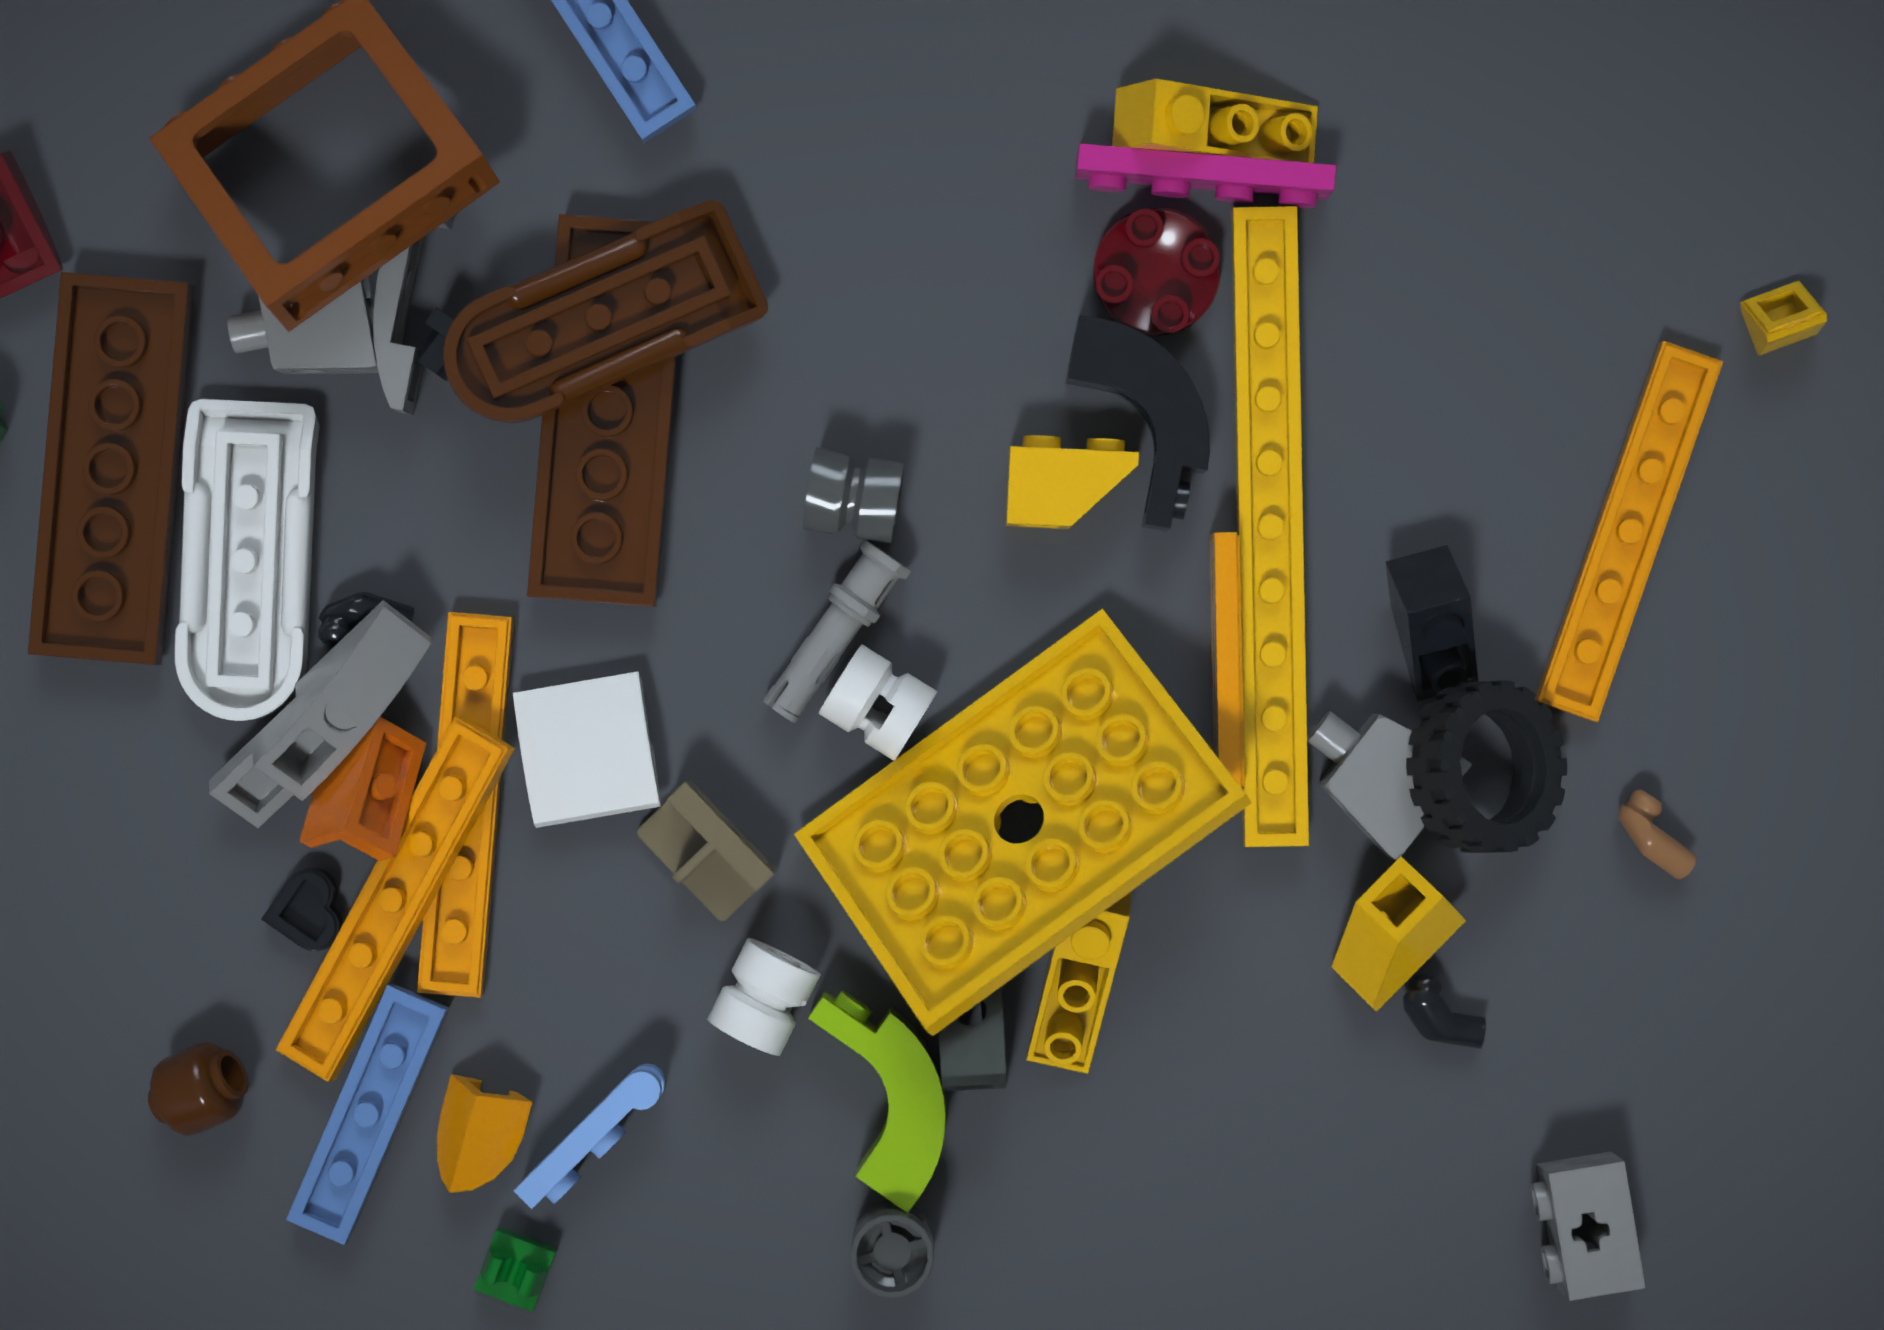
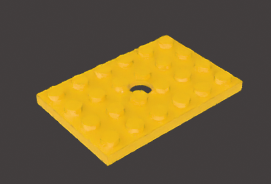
[794,608,1251,1036]

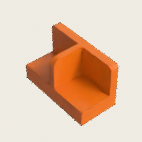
[300,716,426,861]

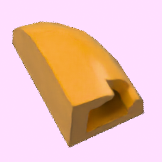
[437,1074,533,1193]

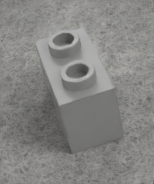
[1530,1151,1646,1301]

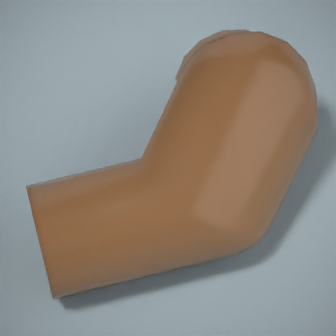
[1619,789,1697,880]

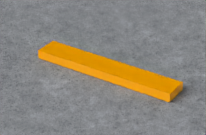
[1534,341,1724,722]
[417,612,515,998]
[276,717,515,1082]

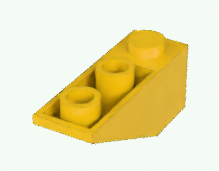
[1112,78,1318,163]
[1026,891,1132,1074]

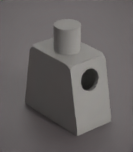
[227,275,378,374]
[1307,711,1472,861]

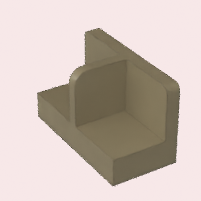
[637,779,778,921]

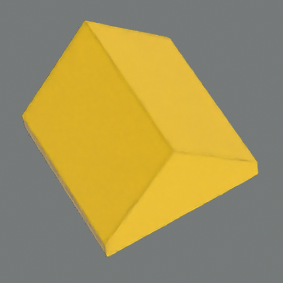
[1740,281,1827,356]

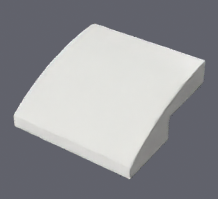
[513,671,661,828]

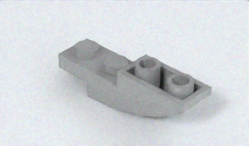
[209,600,432,828]

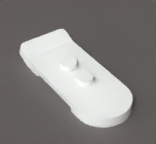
[175,399,320,721]

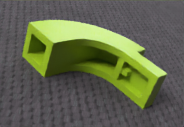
[808,991,946,1213]

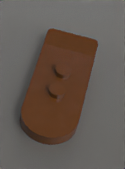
[444,200,768,423]

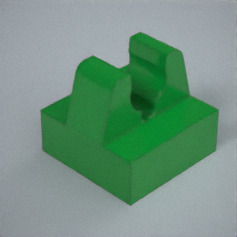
[473,1226,558,1312]

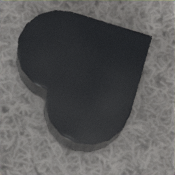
[261,868,343,951]

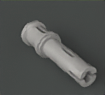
[762,540,912,723]

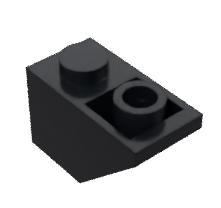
[1385,545,1479,701]

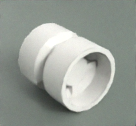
[818,644,938,761]
[707,938,821,1056]

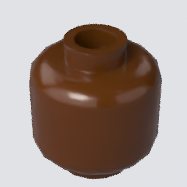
[148,1042,248,1136]

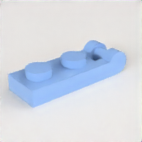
[514,1063,666,1209]

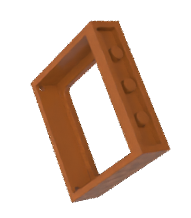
[149,0,500,332]

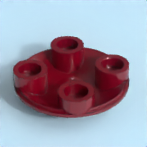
[1093,207,1221,336]

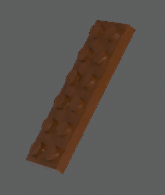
[527,214,678,607]
[28,272,194,665]

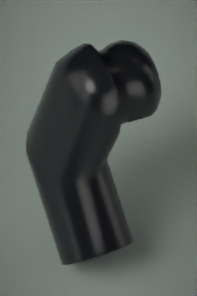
[318,592,415,647]
[1403,974,1486,1049]

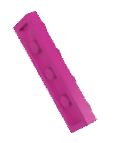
[1075,143,1336,209]

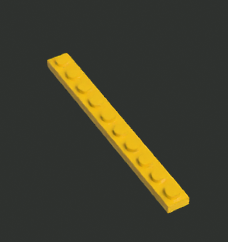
[1231,206,1309,847]

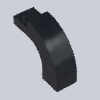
[1065,315,1210,531]

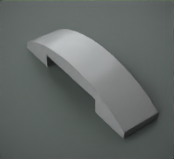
[373,216,454,416]

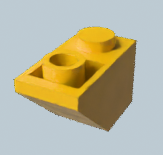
[1005,435,1139,529]
[1331,856,1466,1012]

